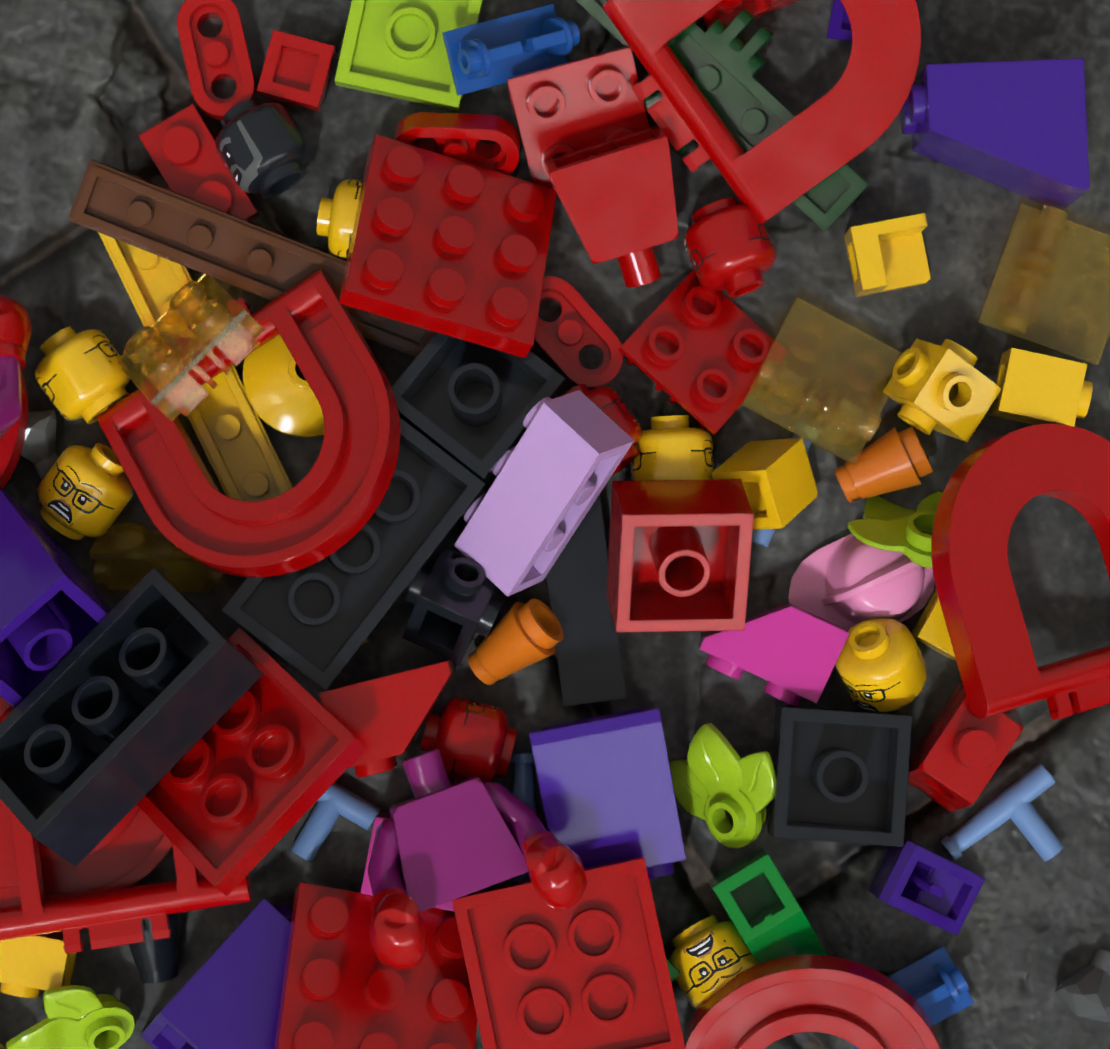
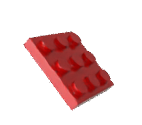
[339,134,557,358]
[137,627,367,896]
[452,856,686,1049]
[274,882,477,1049]

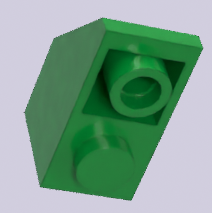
[708,848,828,964]

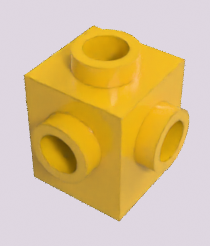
[883,338,1002,443]

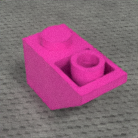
[698,602,850,707]

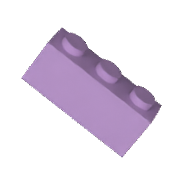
[454,390,634,597]

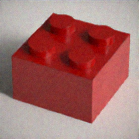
[606,479,754,632]

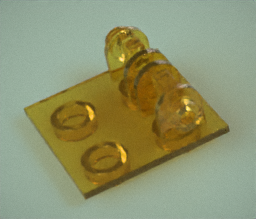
[978,203,1110,365]
[121,274,264,421]
[742,297,902,465]

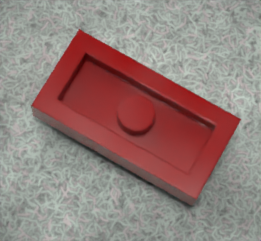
[139,104,260,221]

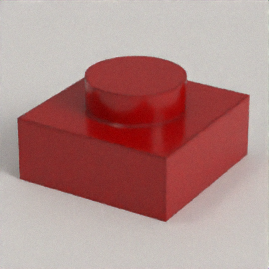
[257,30,336,112]

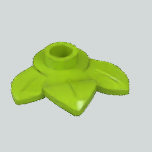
[847,492,943,568]
[669,723,776,849]
[6,985,135,1049]

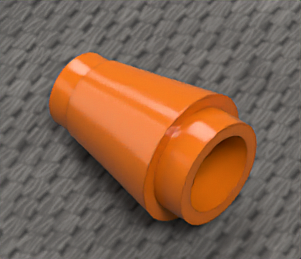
[834,426,934,503]
[468,598,564,685]

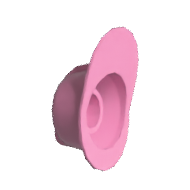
[788,534,935,631]

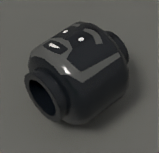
[216,99,310,198]

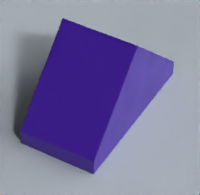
[868,838,985,936]

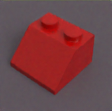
[319,660,455,778]

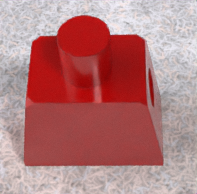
[544,125,678,288]
[908,679,1024,812]

